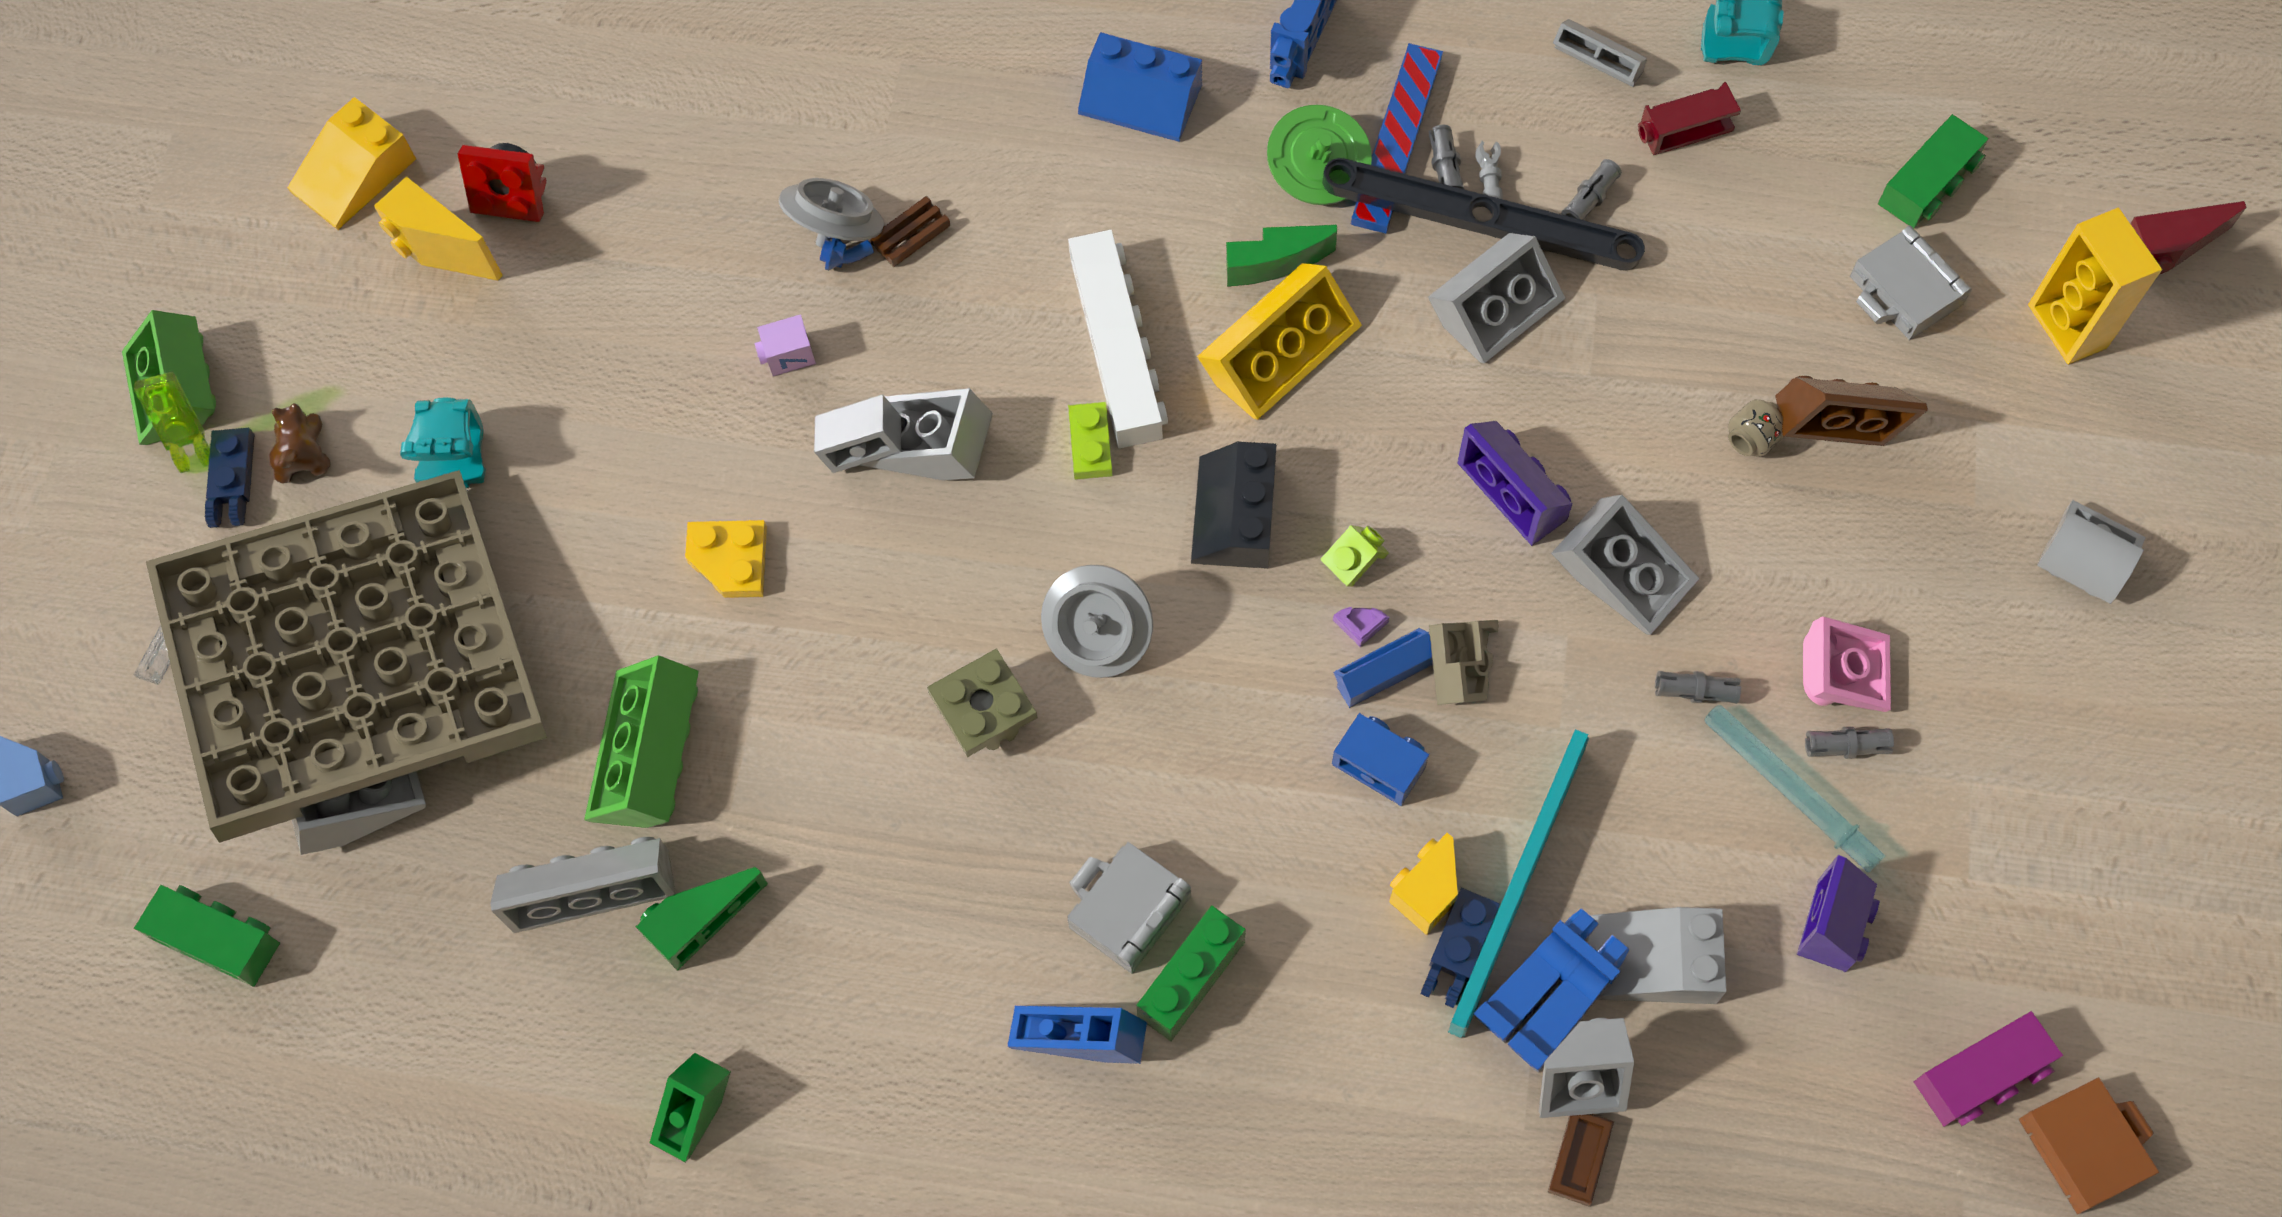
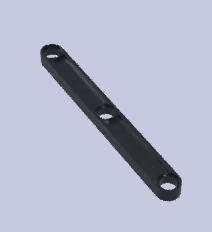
[1322,158,1645,271]

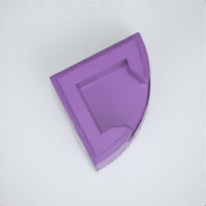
[1333,607,1390,647]

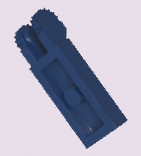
[204,427,255,528]
[1420,887,1500,1008]

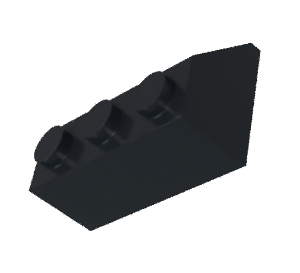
[1191,441,1277,569]

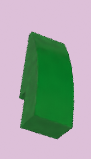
[1226,225,1337,287]

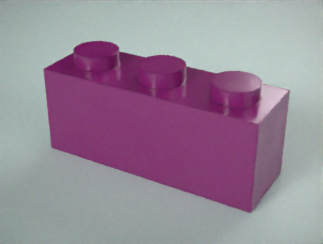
[1913,1011,2063,1127]

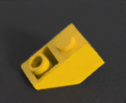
[1389,833,1458,935]

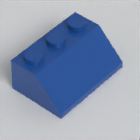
[1078,32,1202,142]

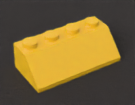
[1197,263,1362,420]

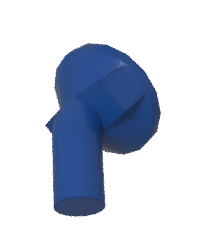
[820,238,874,271]

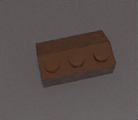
[1775,376,1928,446]

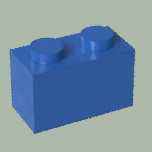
[1332,713,1429,806]

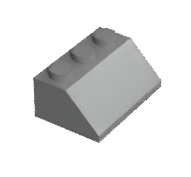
[1428,233,1566,363]

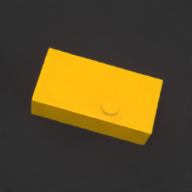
[2028,207,2162,365]

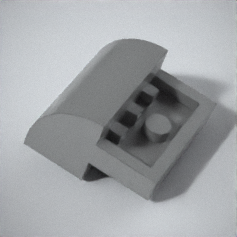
[2037,500,2146,604]

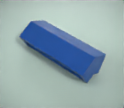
[1333,628,1433,708]

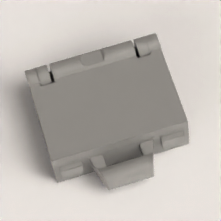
[1850,225,1972,340]
[1067,842,1191,974]

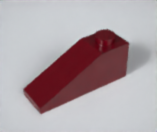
[2130,201,2247,274]

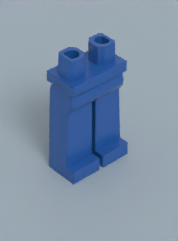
[1270,0,1337,88]
[1473,909,1629,1073]

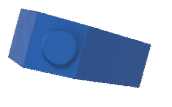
[1007,1006,1147,1064]

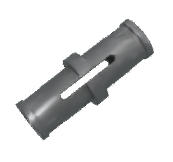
[1429,124,1464,189]
[1561,159,1622,220]
[1655,671,1741,704]
[1805,726,1894,759]

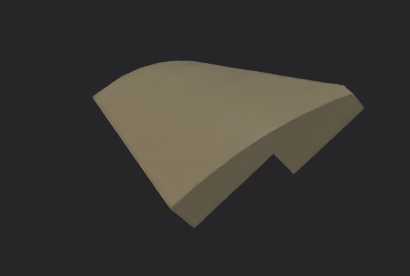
[1429,620,1499,705]

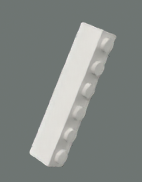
[1068,230,1168,449]

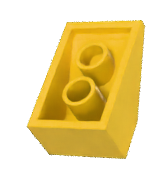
[287,97,416,230]
[374,176,503,281]

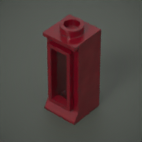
[1638,82,1741,156]

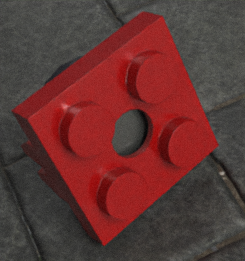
[457,143,547,222]

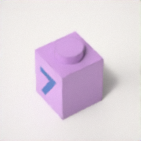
[754,314,816,376]

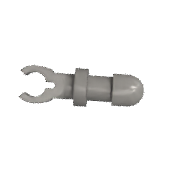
[1475,141,1503,199]

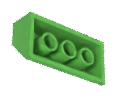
[584,655,699,828]

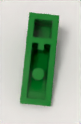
[635,867,768,971]

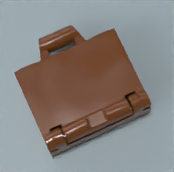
[2018,1077,2159,1214]

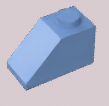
[0,736,64,817]

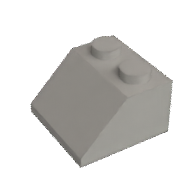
[1539,1018,1634,1118]

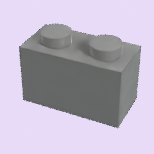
[814,395,901,473]

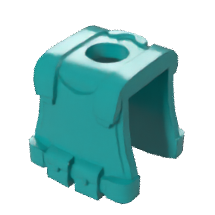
[1701,0,1784,65]
[400,397,486,488]

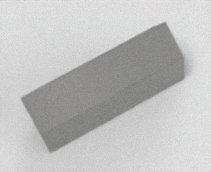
[1553,19,1647,87]

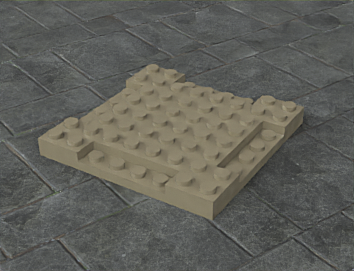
[146,470,547,843]

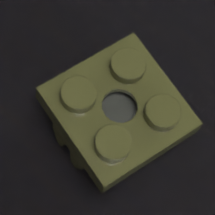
[927,648,1038,757]

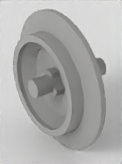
[779,178,884,248]
[1041,565,1153,678]

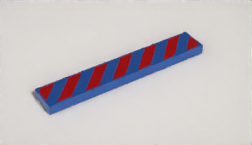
[1351,43,1443,234]

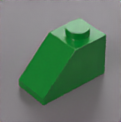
[649,1053,731,1163]

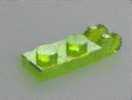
[134,371,210,473]

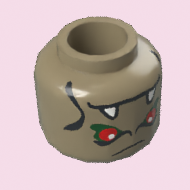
[1728,399,1784,457]

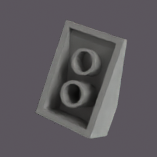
[861,388,993,480]
[1551,495,1700,635]
[292,771,426,855]
[1588,907,1726,1004]

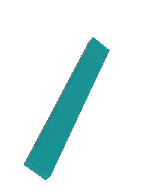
[1448,729,1589,1038]

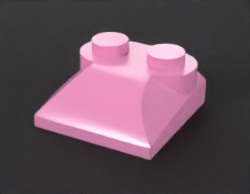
[1803,617,1891,712]

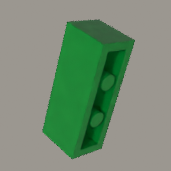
[1878,114,1989,228]
[133,885,280,987]
[1136,905,1246,1042]

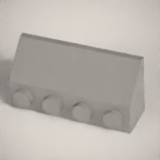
[490,837,676,933]

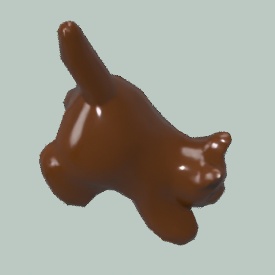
[269,403,330,484]

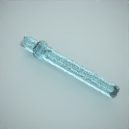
[1704,705,1886,873]

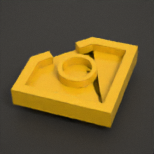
[685,520,767,598]

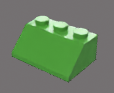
[122,310,216,445]

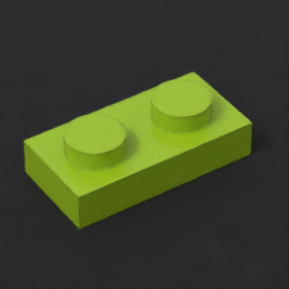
[1068,402,1113,480]

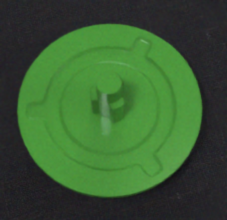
[1267,105,1372,205]

